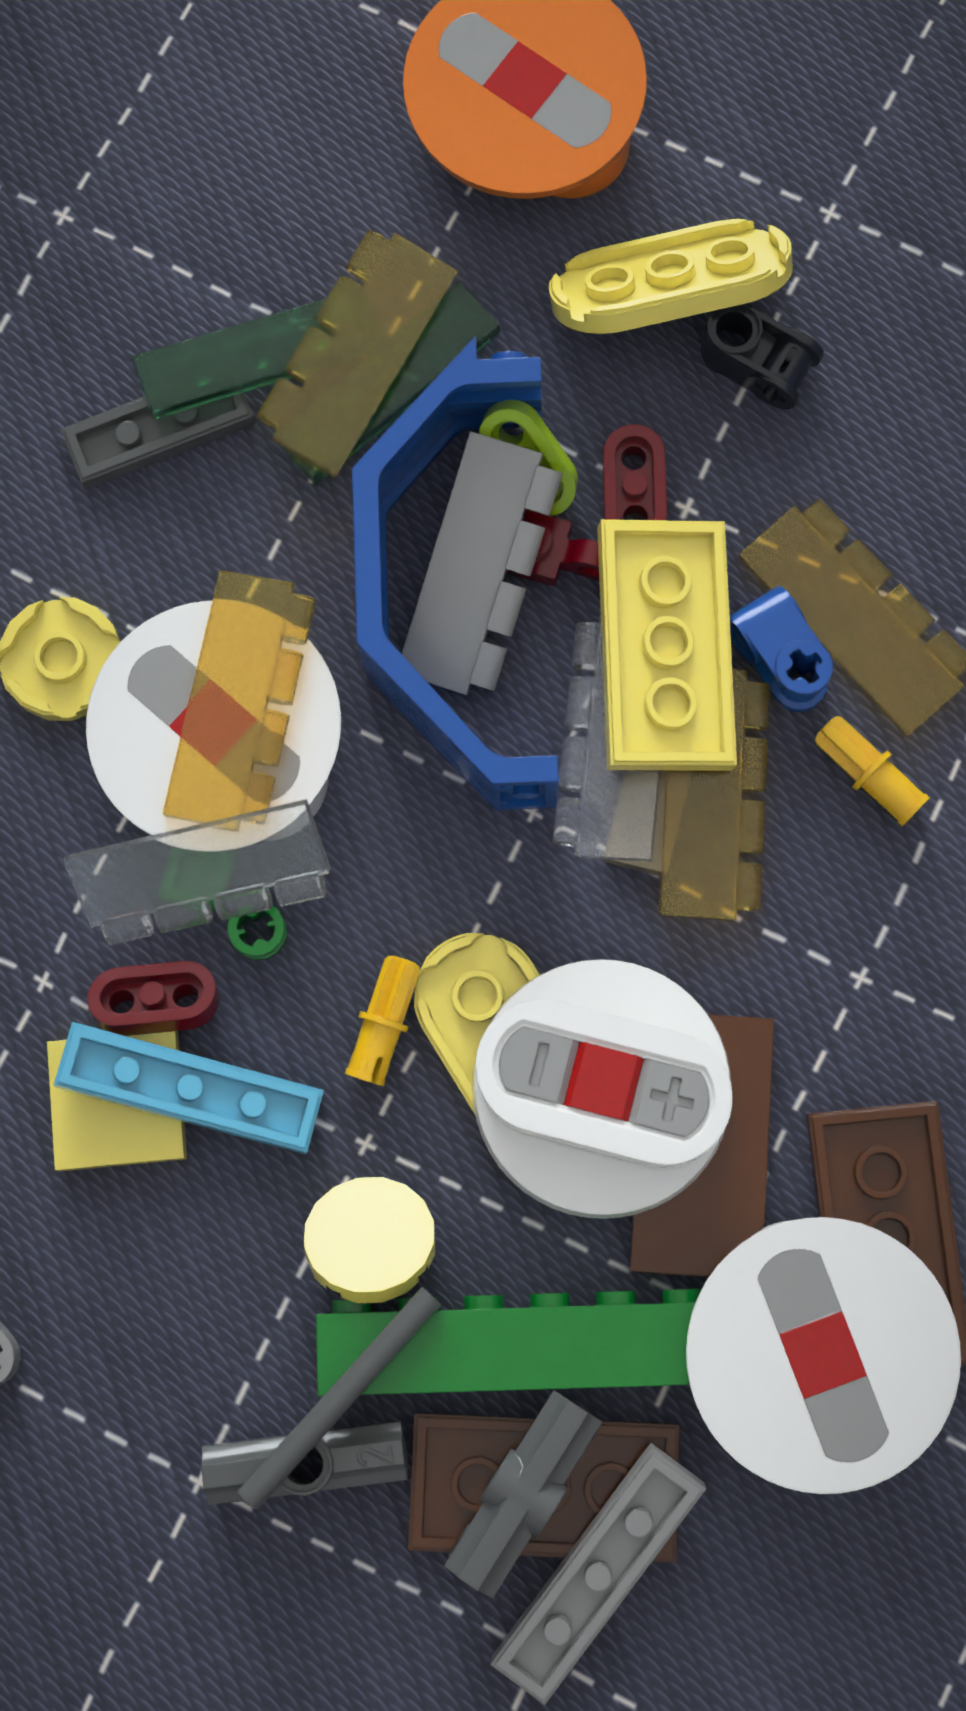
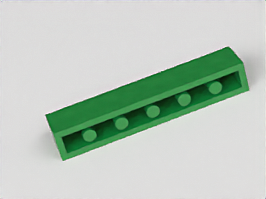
[316,1289,701,1396]

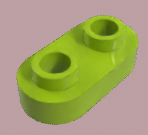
[479,400,578,516]

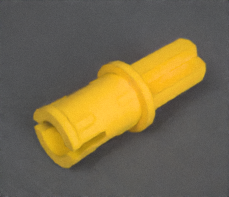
[814,716,930,826]
[344,956,420,1087]

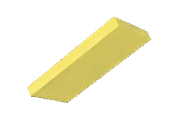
[597,519,737,771]

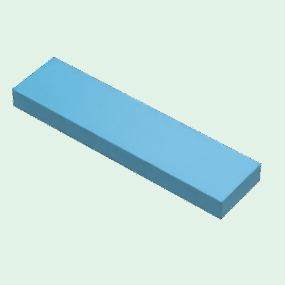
[54,1022,324,1154]

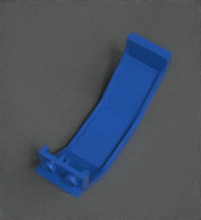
[352,336,558,810]

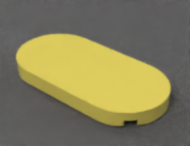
[549,219,793,334]
[414,933,540,1115]

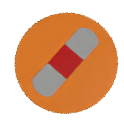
[403,0,647,199]

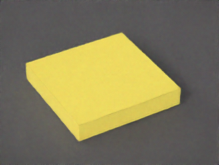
[47,1031,187,1172]

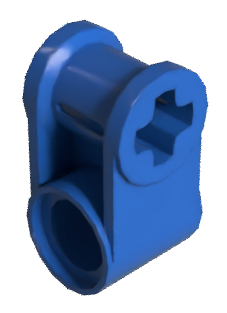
[730,585,833,712]

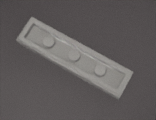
[490,1443,706,1705]

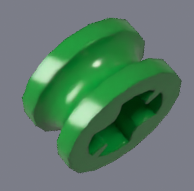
[227,900,287,961]

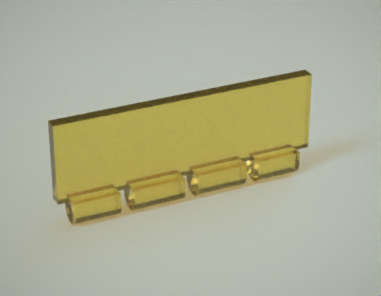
[257,230,458,478]
[739,499,966,737]
[162,570,316,830]
[659,669,770,921]

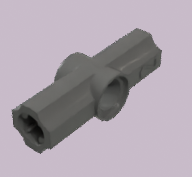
[444,1390,602,1599]
[201,1420,409,1505]

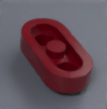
[602,424,667,520]
[87,961,219,1036]

